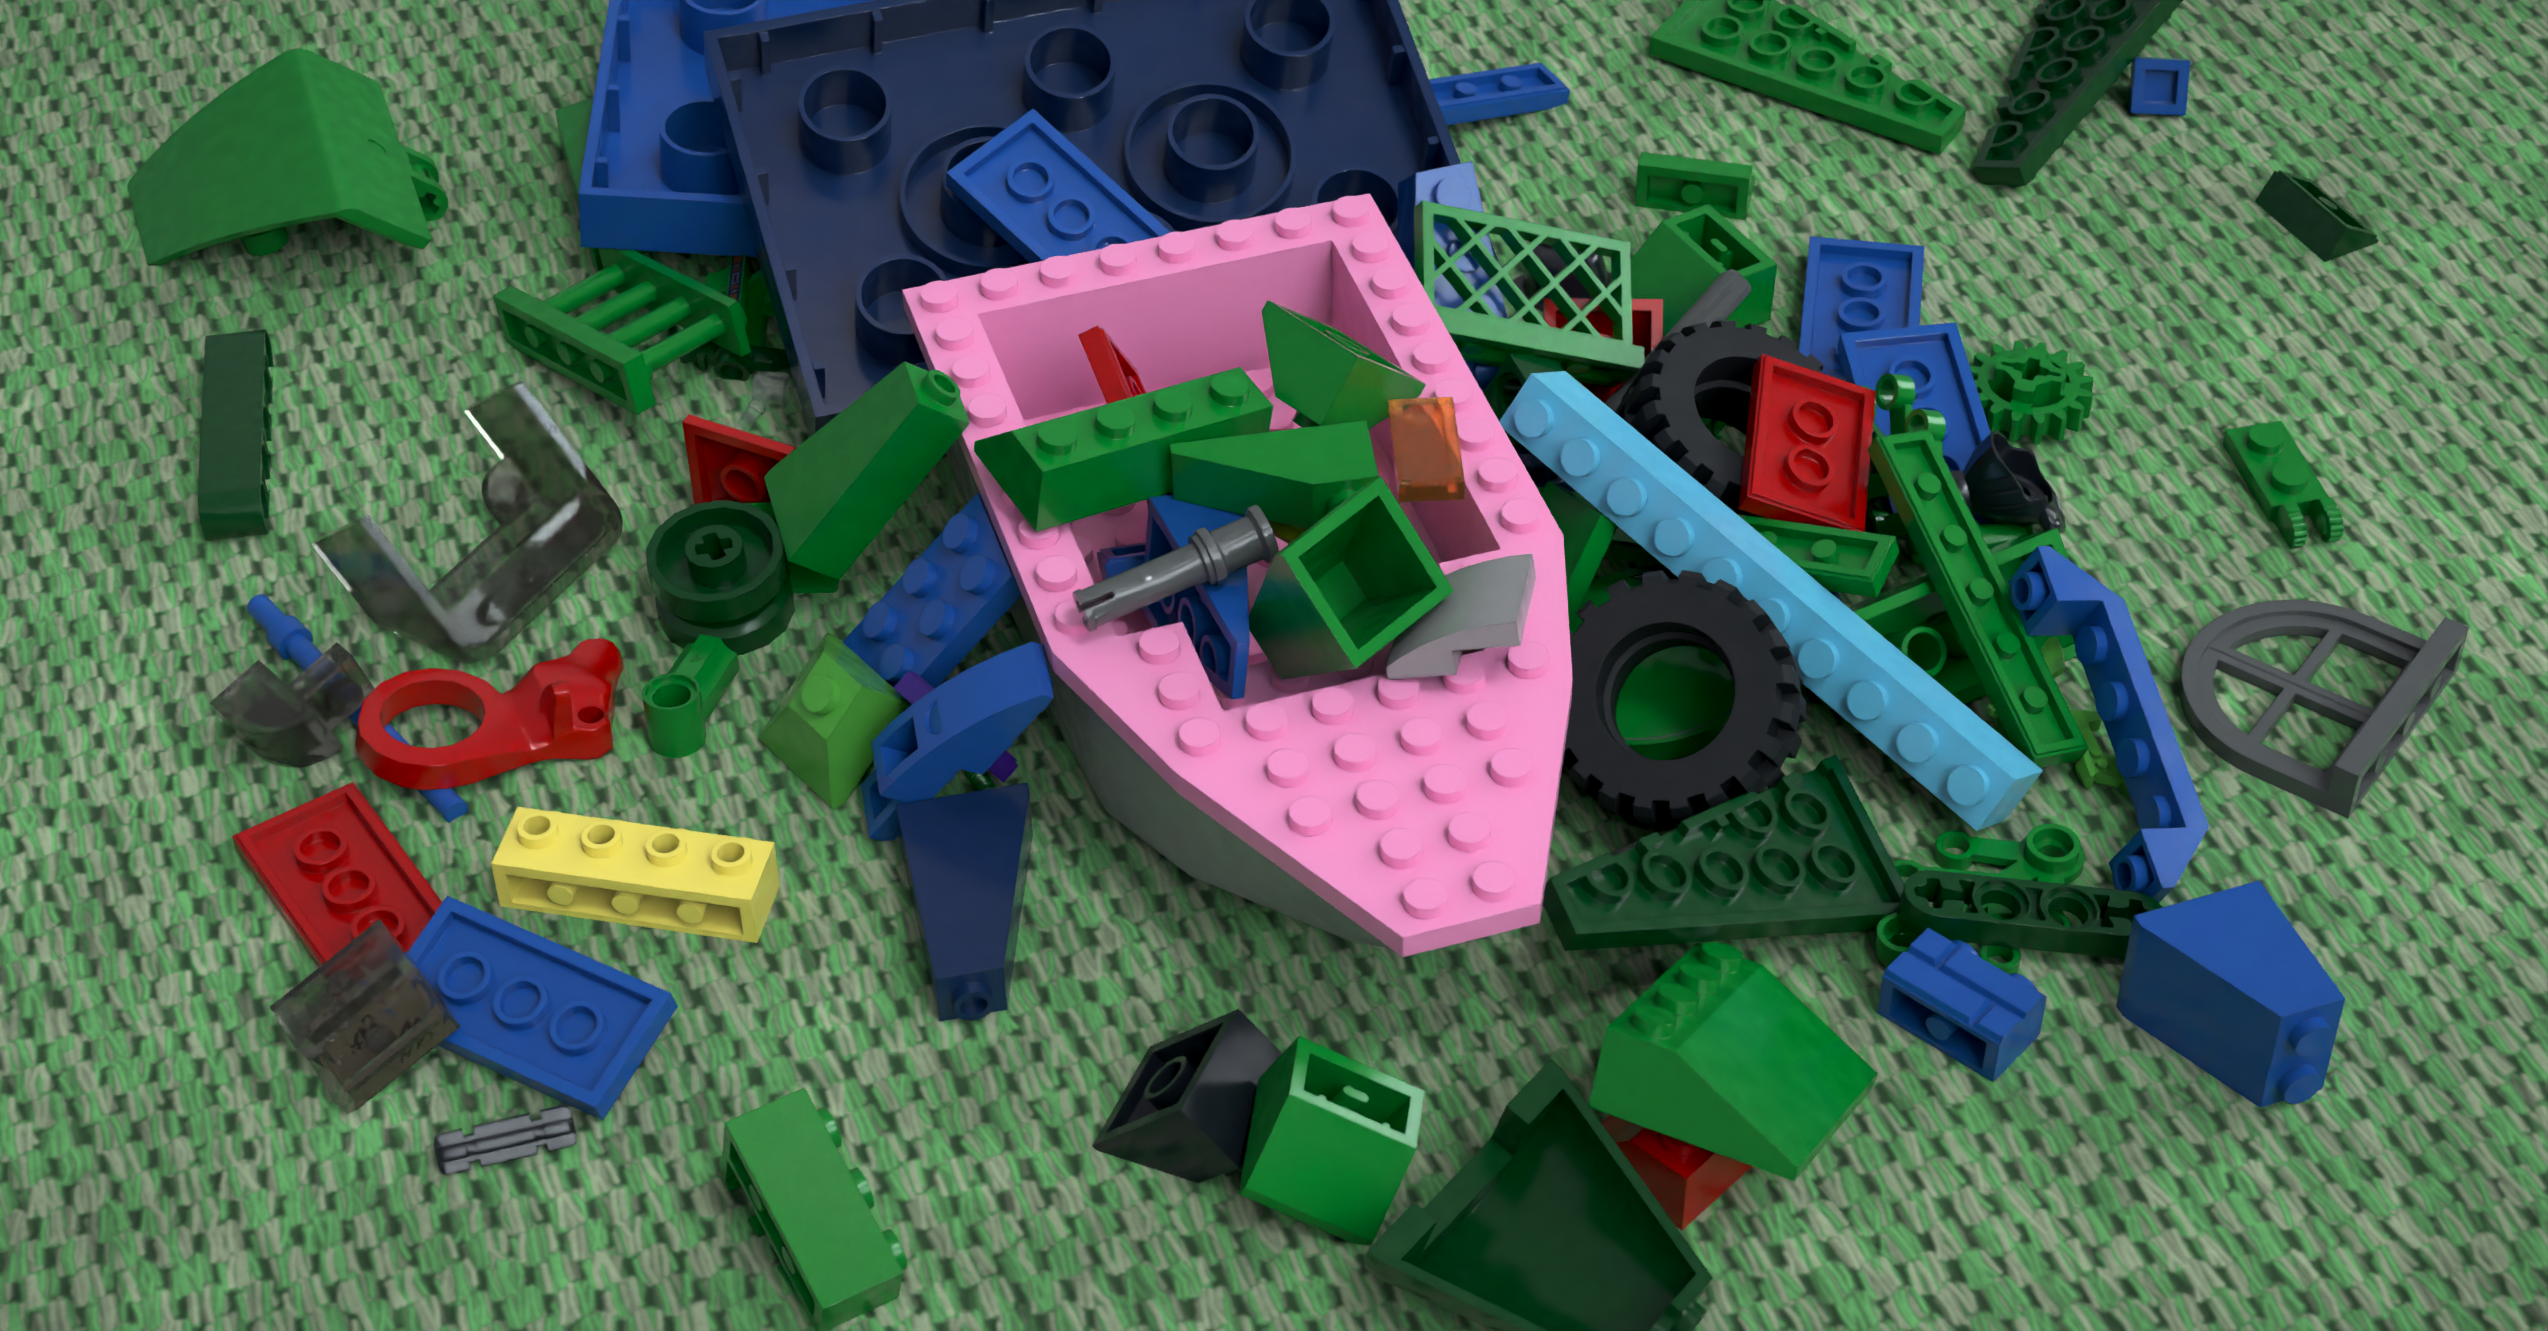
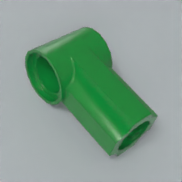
[642,634,739,758]

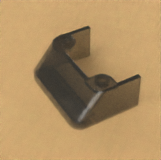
[311,380,623,664]

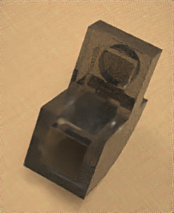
[210,642,375,768]

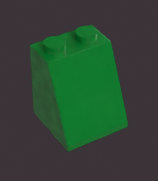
[1249,476,1454,680]

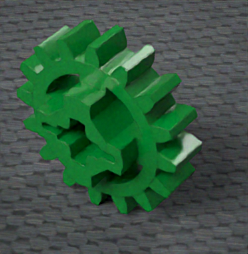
[1970,341,2094,445]

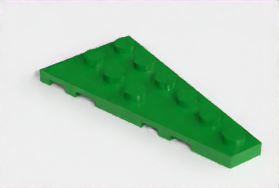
[1649,0,1966,155]

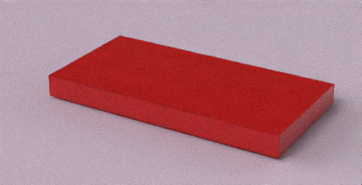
[232,782,442,1002]

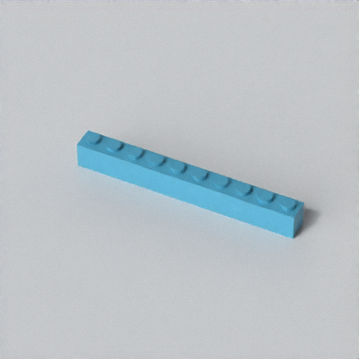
[1499,371,2043,831]

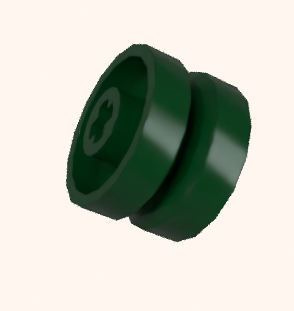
[646,500,795,655]

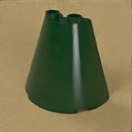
[1363,1059,1713,1331]

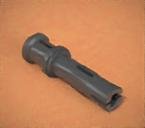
[1072,505,1279,632]

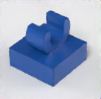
[2128,57,2190,115]

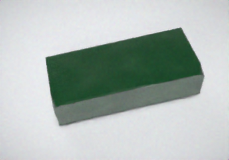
[2255,171,2379,262]

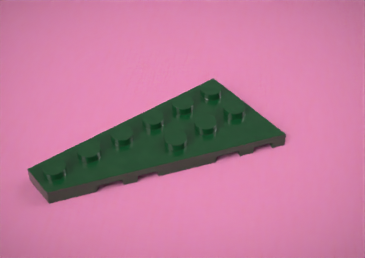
[1973,0,2183,188]
[1543,755,1905,951]

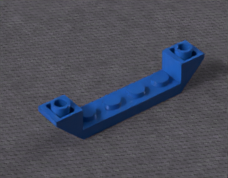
[2008,546,2209,903]

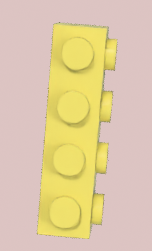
[491,807,780,943]

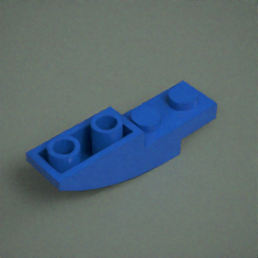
[861,642,1054,841]

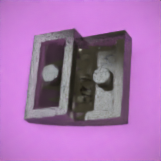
[270,919,461,1114]

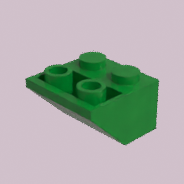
[1610,204,1777,338]
[1239,1036,1425,1246]

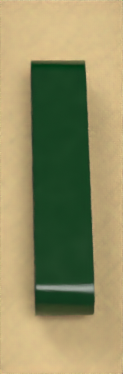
[198,329,274,541]

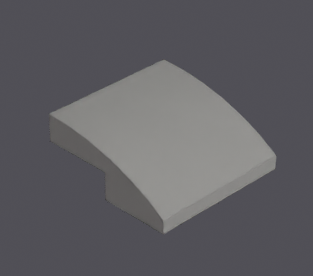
[1386,553,1536,680]

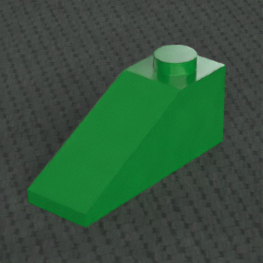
[1169,420,1379,529]

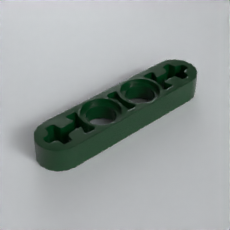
[1897,870,2162,959]

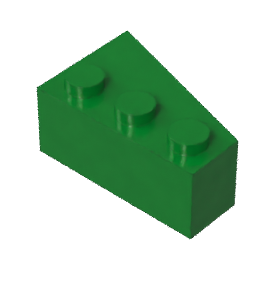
[720,1087,907,1331]

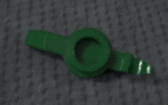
[679,341,790,381]

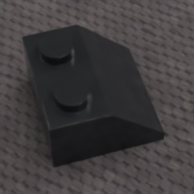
[1092,1009,1282,1183]

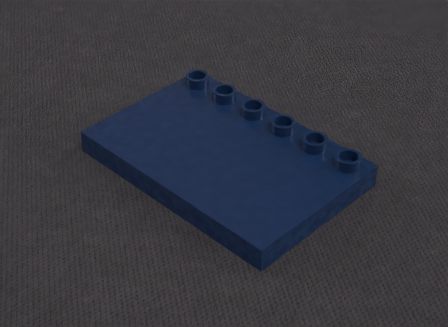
[703,0,1500,437]

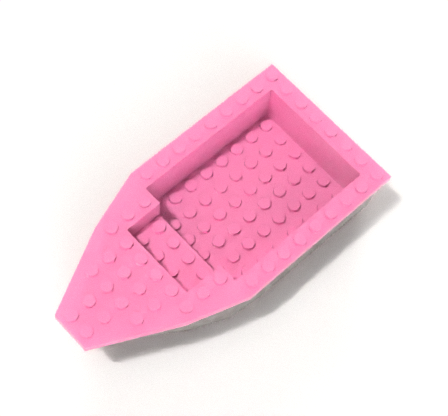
[902,193,1573,957]

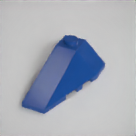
[1142,494,1250,700]

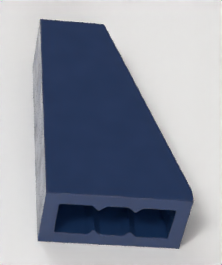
[896,783,1033,1022]

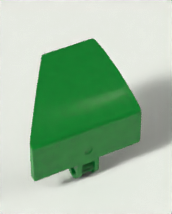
[127,48,448,266]

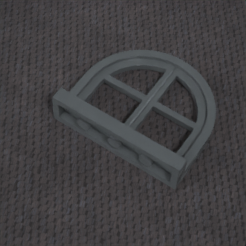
[2179,600,2469,818]

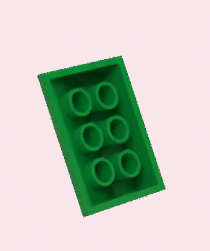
[1588,942,1878,1181]

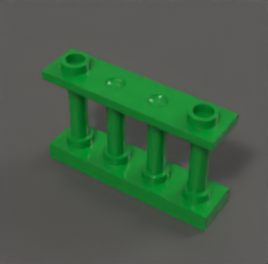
[492,248,751,415]

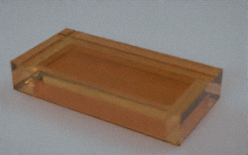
[1388,397,1465,502]

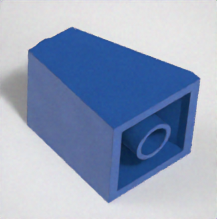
[2116,881,2345,1107]

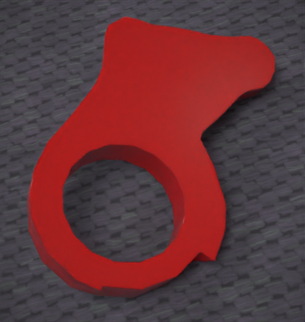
[355,638,624,790]

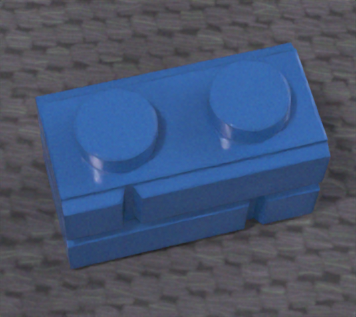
[1877,928,2047,1082]

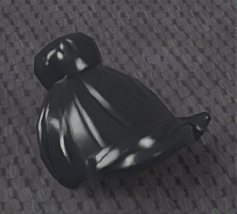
[1950,430,2066,534]

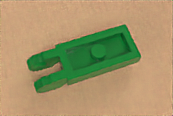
[2222,421,2344,549]

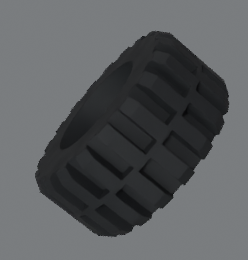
[1615,320,1824,518]
[1563,570,1806,833]

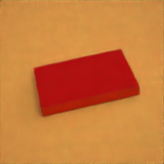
[1738,353,1876,532]

